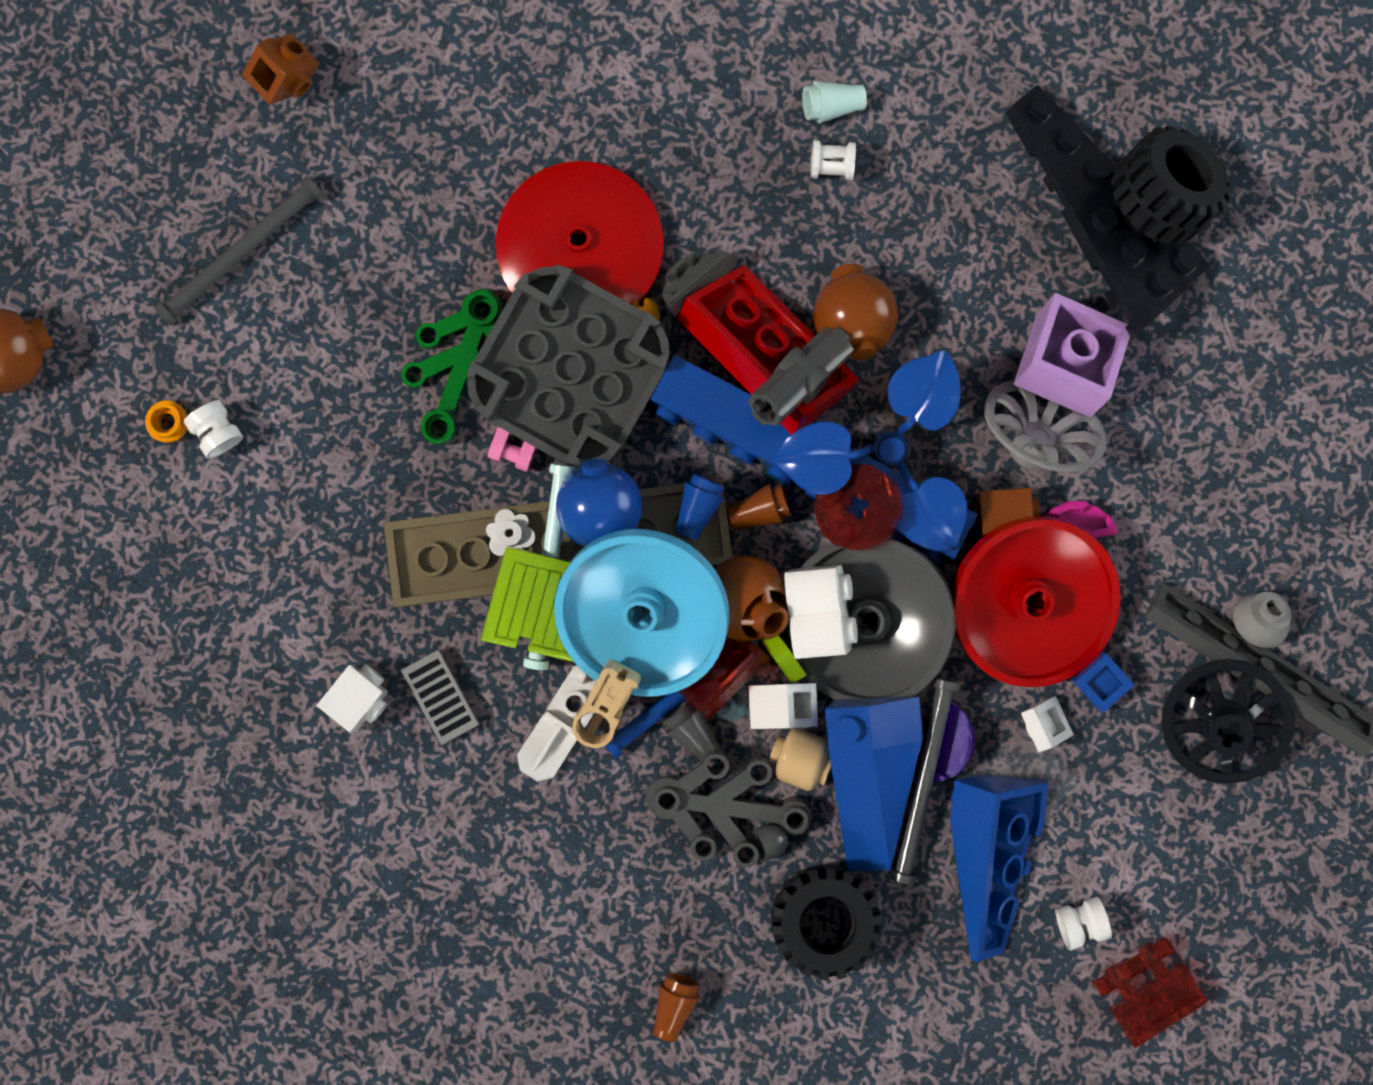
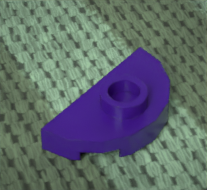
[933,701,976,782]

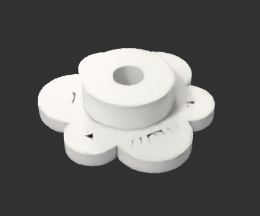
[486,509,535,556]

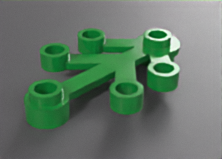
[401,289,504,446]

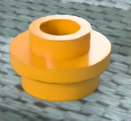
[145,400,188,443]

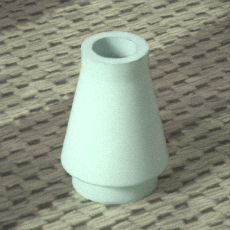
[802,81,867,124]

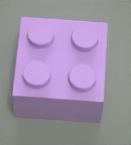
[1013,293,1130,418]

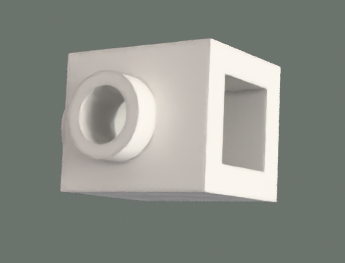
[316,664,389,733]
[749,683,818,729]

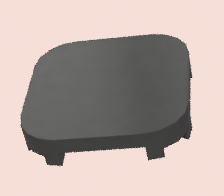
[466,264,670,468]

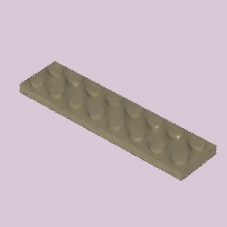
[384,479,732,608]

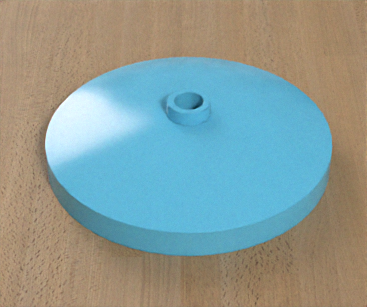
[554,529,730,697]

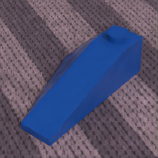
[950,775,1049,962]

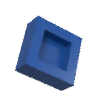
[1071,651,1134,713]

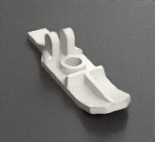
[517,665,596,782]

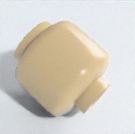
[769,728,831,791]

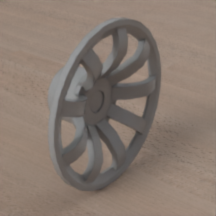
[984,380,1107,473]

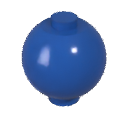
[555,459,642,546]

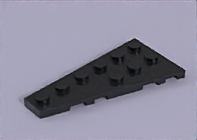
[1006,84,1211,340]

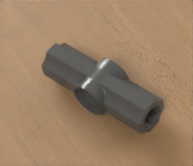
[748,327,854,426]

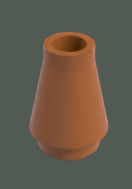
[726,483,792,531]
[653,972,701,1042]

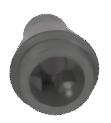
[662,699,723,763]

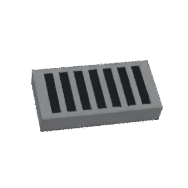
[401,650,480,745]

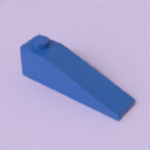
[825,696,923,871]

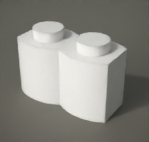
[785,564,858,659]

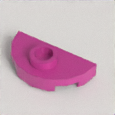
[1044,501,1119,539]

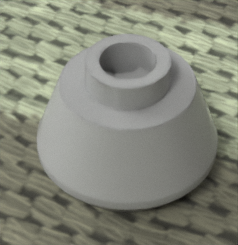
[1233,592,1292,648]

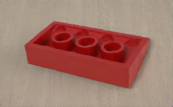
[677,265,859,435]

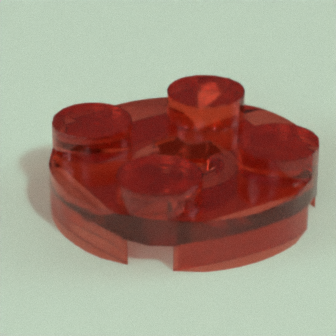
[815,463,904,552]

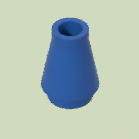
[675,473,725,541]

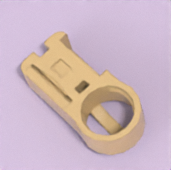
[572,660,641,748]

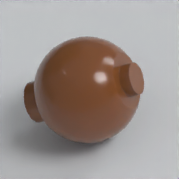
[813,264,898,360]
[0,309,54,394]
[715,556,789,642]

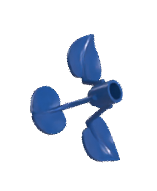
[774,350,967,551]

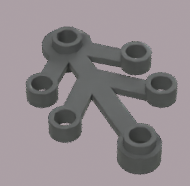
[646,750,812,867]

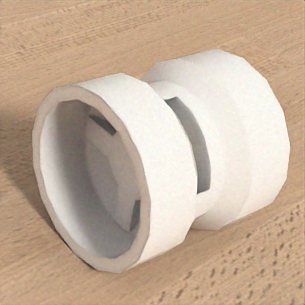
[184,400,243,459]
[1055,897,1112,951]

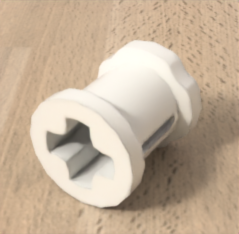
[811,140,856,181]

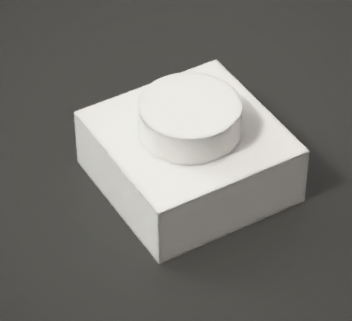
[1021,696,1074,752]

